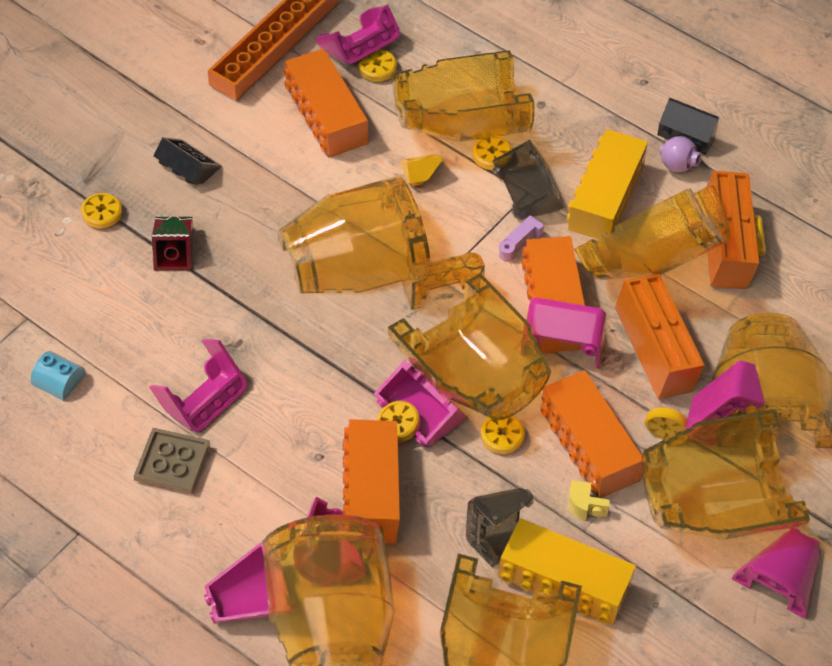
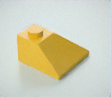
[401,154,443,186]

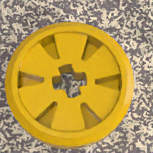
[358,49,397,82]
[472,135,512,170]
[81,193,122,229]
[754,215,766,256]
[377,401,420,443]
[644,407,688,440]
[481,414,525,454]

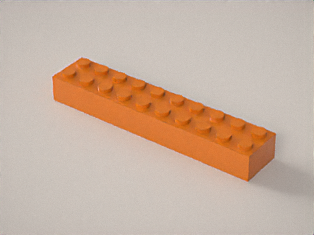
[208,0,341,100]

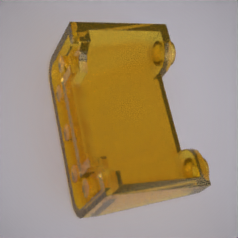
[402,253,485,310]

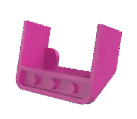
[523,298,606,368]
[149,339,247,432]

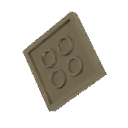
[133,428,210,494]

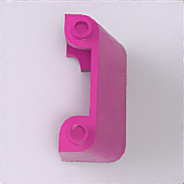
[315,5,400,64]
[374,360,467,447]
[686,361,765,444]

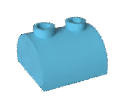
[31,351,86,401]

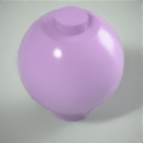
[660,136,701,172]

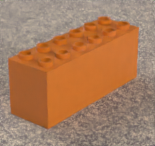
[283,48,368,158]
[702,170,759,289]
[521,236,585,353]
[615,273,705,399]
[540,370,644,498]
[342,419,400,544]

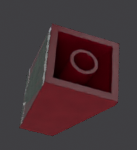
[152,217,193,270]

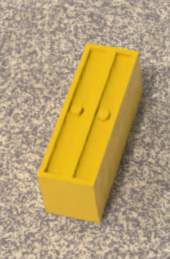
[566,129,648,243]
[498,518,636,625]

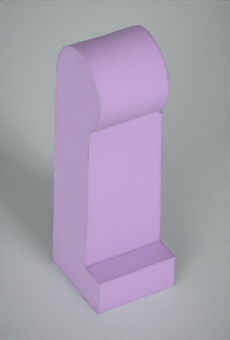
[499,215,544,261]

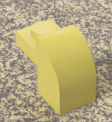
[568,480,610,521]

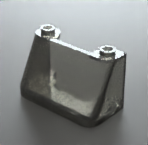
[492,140,566,220]
[465,488,534,567]

